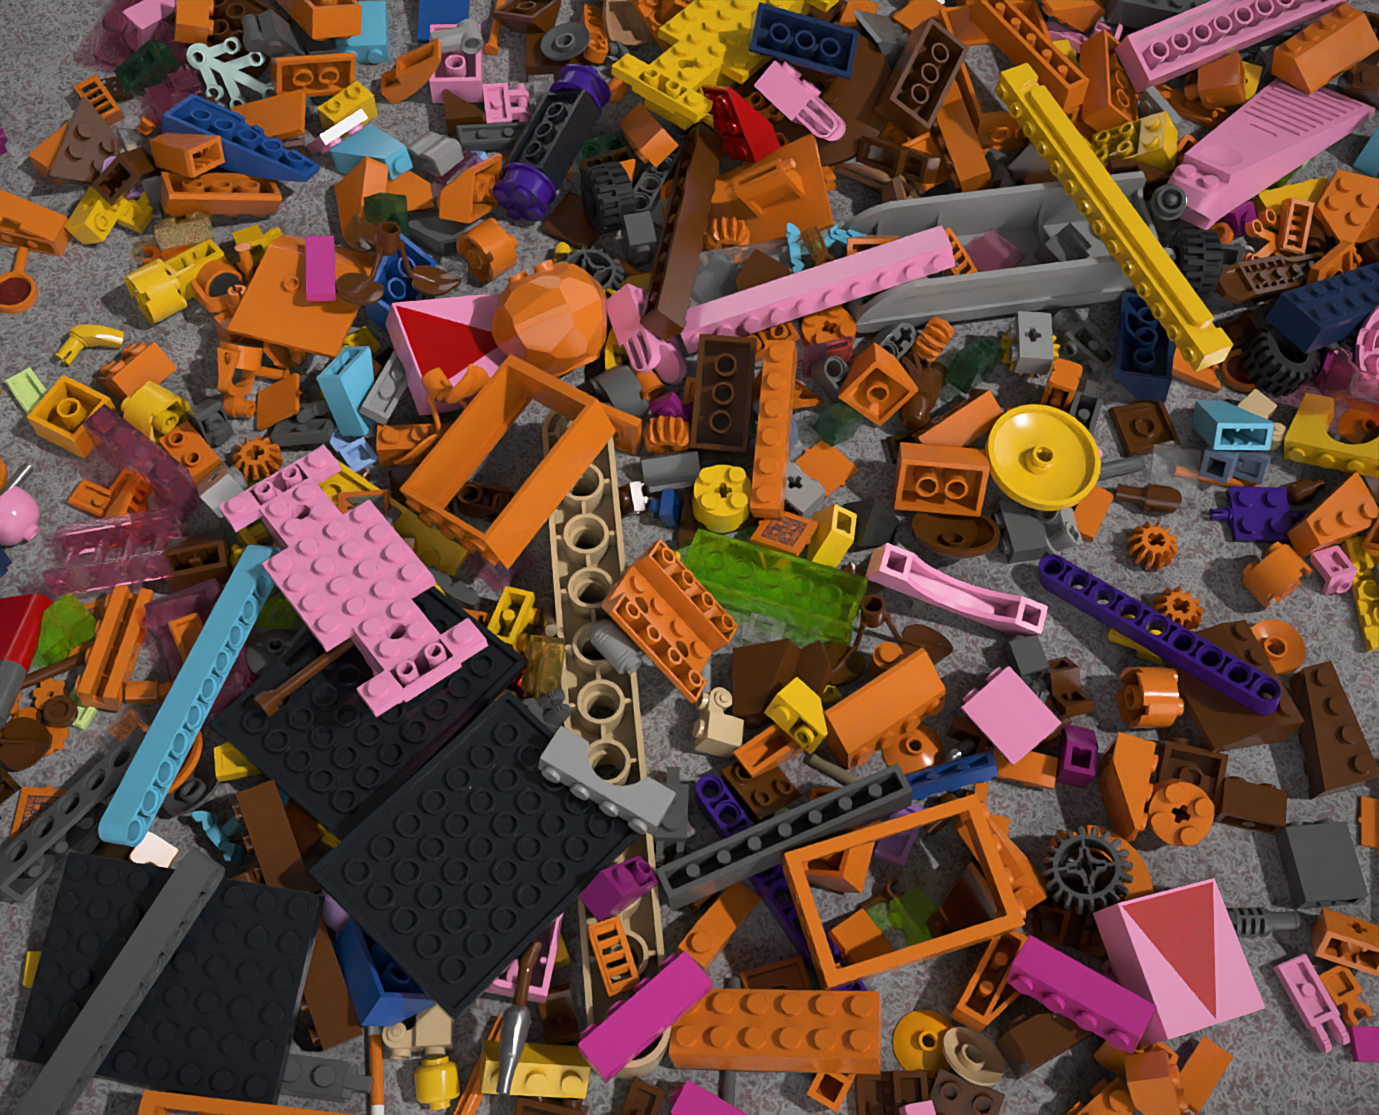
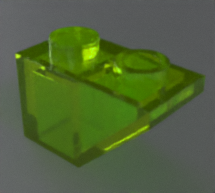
[37,592,97,665]

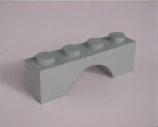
[538,726,676,836]

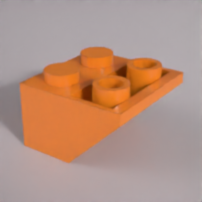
[95,341,177,401]

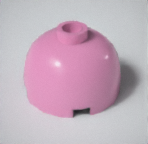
[0,486,40,546]

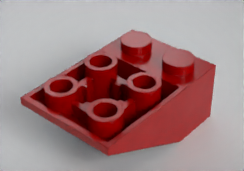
[701,85,781,163]

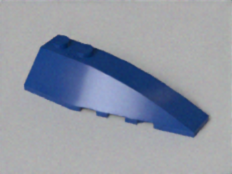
[162,94,320,182]

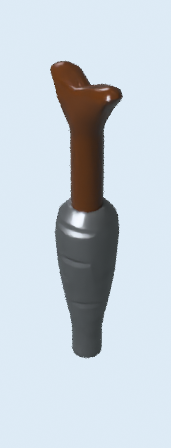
[496,941,542,1095]

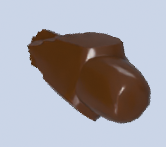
[899,352,948,431]

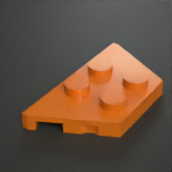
[1313,169,1379,244]
[1306,240,1362,285]

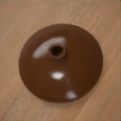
[911,512,1000,559]

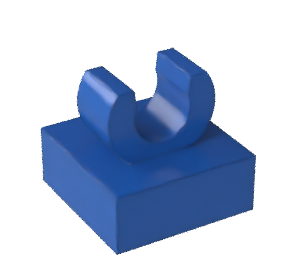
[648,489,682,529]

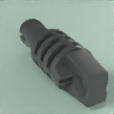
[1226,907,1300,937]

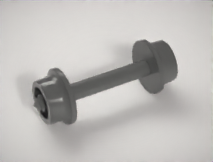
[1145,184,1187,233]

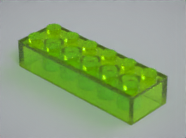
[683,528,869,646]

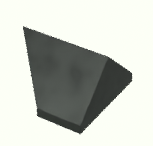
[843,498,899,547]

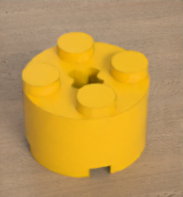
[123,258,188,325]
[121,381,190,450]
[692,465,752,533]

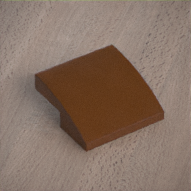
[854,1070,929,1115]

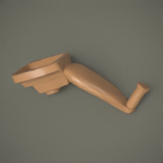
[600,0,654,48]
[832,163,920,203]

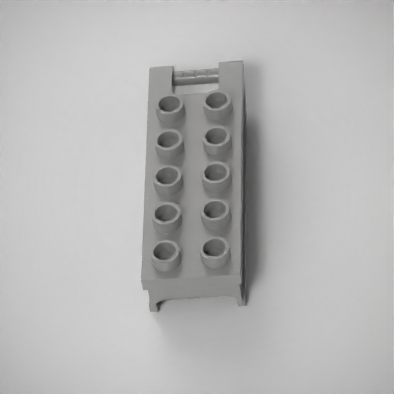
[831,171,1176,333]

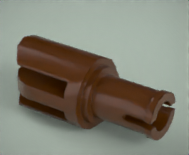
[1115,483,1182,515]

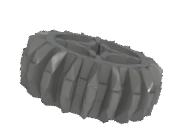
[557,245,625,291]
[1042,826,1133,916]

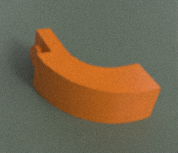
[1049,825,1154,902]

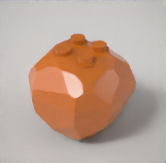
[491,259,607,377]

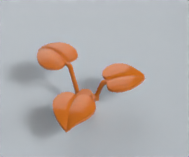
[393,364,490,466]

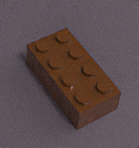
[873,17,969,139]
[690,334,757,456]

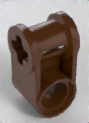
[456,481,515,523]

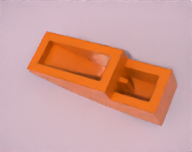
[381,39,441,104]
[733,723,805,778]

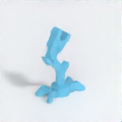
[785,223,867,274]
[192,780,290,865]

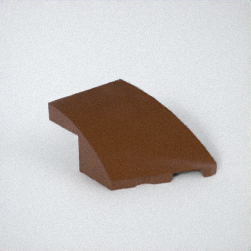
[1106,159,1169,201]
[1031,870,1126,958]

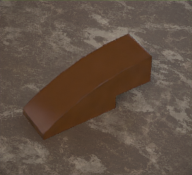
[856,135,941,184]

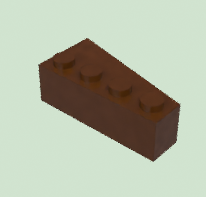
[1289,661,1379,800]

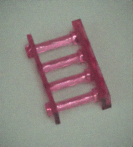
[42,506,185,597]

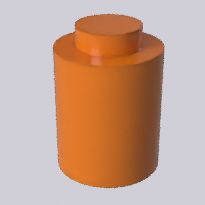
[628,363,665,403]
[868,642,904,679]

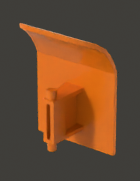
[660,133,834,269]
[227,234,376,367]

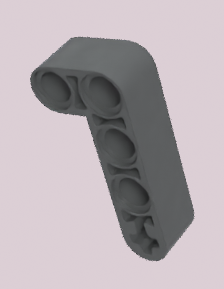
[811,323,916,404]

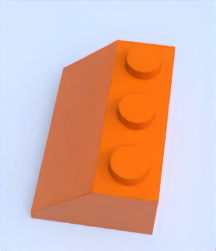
[270,52,356,97]
[437,153,502,224]
[804,786,881,893]

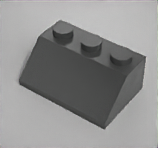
[853,10,909,71]

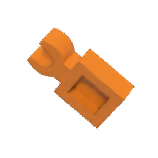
[1318,964,1373,1027]

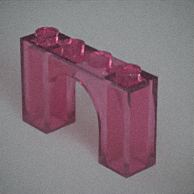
[82,404,204,523]

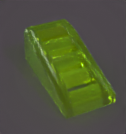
[257,597,304,632]

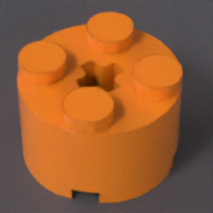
[456,217,518,283]
[798,304,856,367]
[1241,541,1313,610]
[1116,667,1184,728]
[1144,778,1214,846]

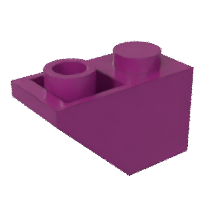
[1056,724,1099,789]
[579,855,660,922]

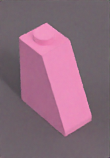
[121,0,175,56]

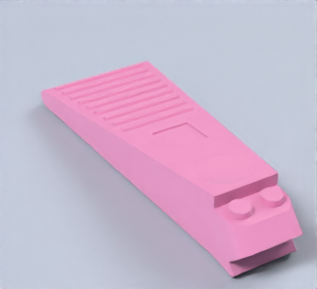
[1166,77,1375,230]

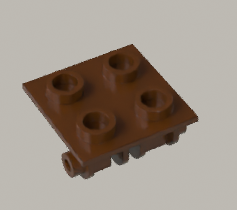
[720,761,802,824]
[929,1068,1005,1115]

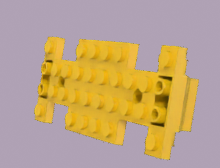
[611,0,839,131]

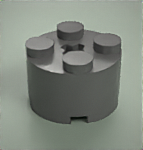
[589,363,649,418]

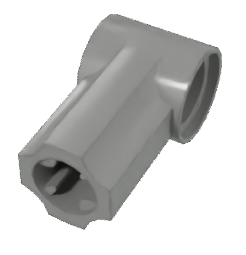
[430,19,484,54]

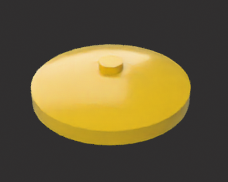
[985,404,1101,511]

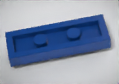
[904,750,999,800]

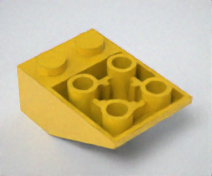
[1091,111,1178,172]

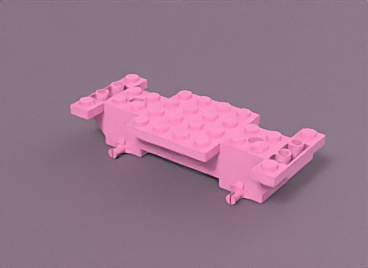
[218,445,488,717]

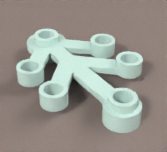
[187,37,274,108]

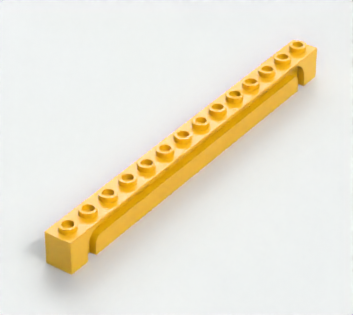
[995,63,1234,372]

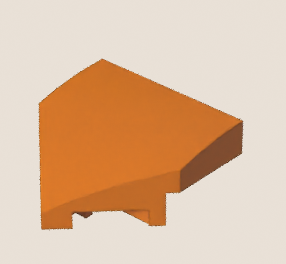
[382,170,435,217]

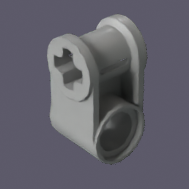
[1036,507,1082,555]

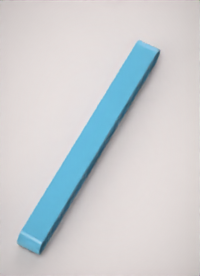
[98,544,283,847]

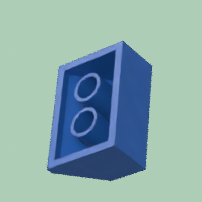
[365,233,437,333]
[332,918,436,1027]

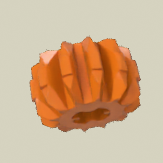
[705,215,750,259]
[910,316,954,363]
[643,415,691,455]
[232,435,284,484]
[1126,521,1179,571]
[1151,586,1204,631]

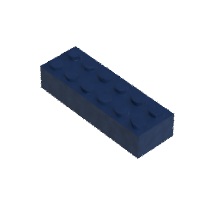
[1265,262,1379,354]

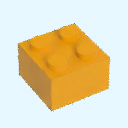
[27,375,120,459]

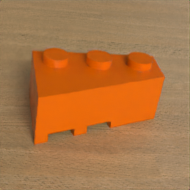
[0,189,73,257]
[1286,471,1379,558]
[949,930,1028,1034]

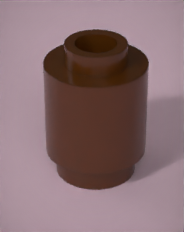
[1305,217,1326,254]

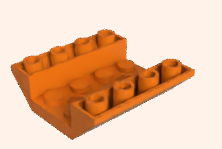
[601,539,739,703]

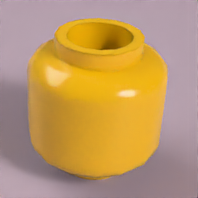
[414,1055,461,1110]

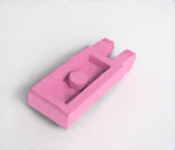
[1273,953,1350,1054]

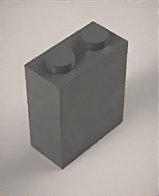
[1275,819,1369,910]

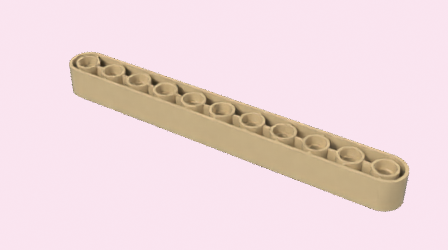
[542,410,671,1079]

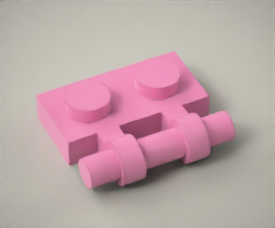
[482,82,532,124]

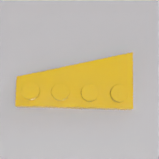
[1341,534,1379,653]

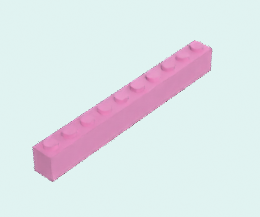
[681,225,955,354]

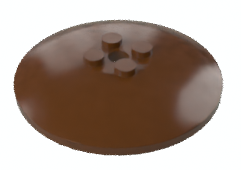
[742,34,892,167]

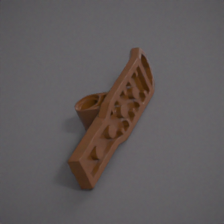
[1216,252,1325,306]

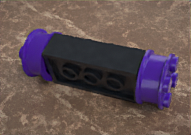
[493,64,611,222]

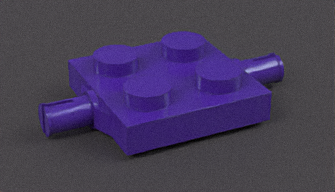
[1209,486,1308,544]

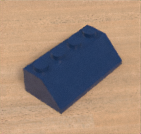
[747,2,859,80]
[1113,292,1174,402]

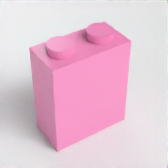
[961,666,1061,767]

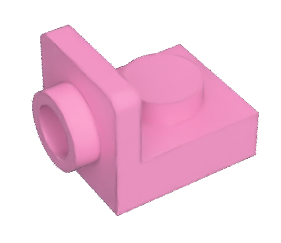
[1309,545,1357,596]

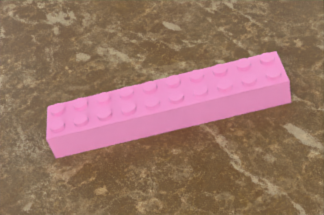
[1115,0,1349,93]

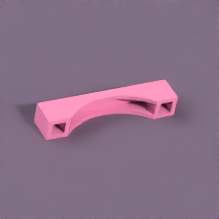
[865,543,1048,637]

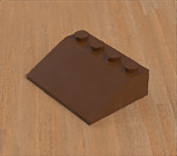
[164,0,292,79]
[1160,620,1305,753]

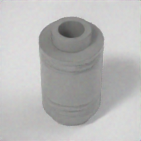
[589,619,643,674]

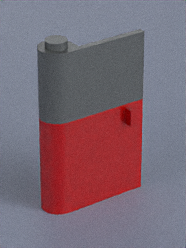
[0,594,55,729]

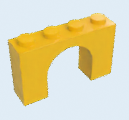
[1284,393,1379,479]

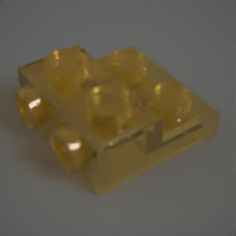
[154,210,215,251]
[521,635,566,699]

